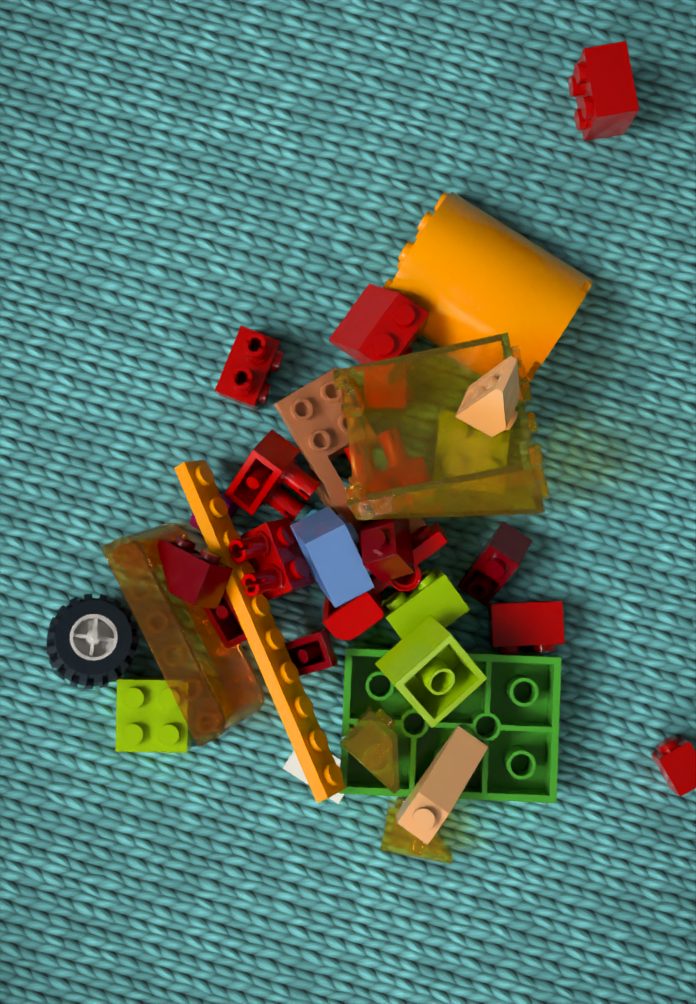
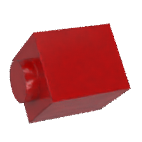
[651,736,696,797]

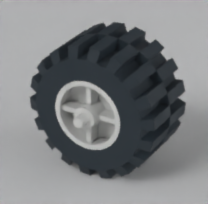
[46,594,139,689]

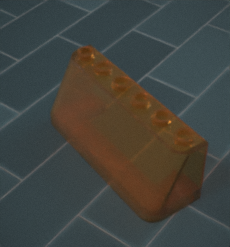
[101,523,265,747]

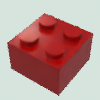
[568,41,639,141]

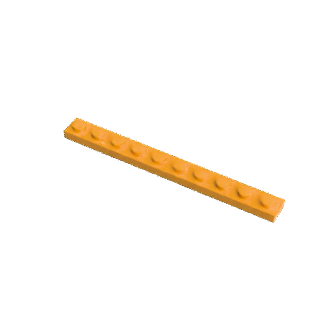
[174,460,346,803]

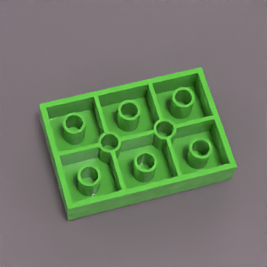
[339,646,562,803]

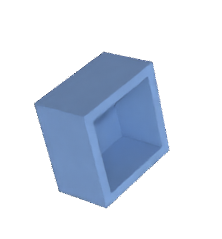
[290,506,374,608]

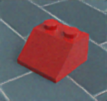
[329,284,429,381]

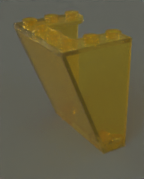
[333,332,550,520]

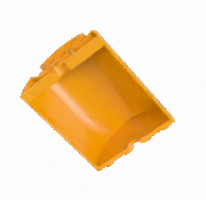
[382,192,594,395]

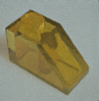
[340,706,400,795]
[380,797,452,864]

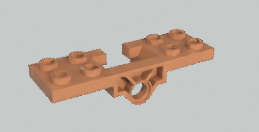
[274,368,440,563]

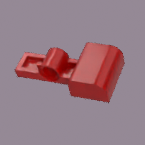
[322,522,448,640]

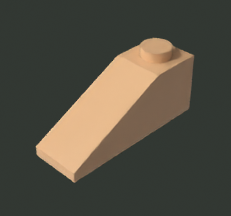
[455,356,520,437]
[395,725,488,845]

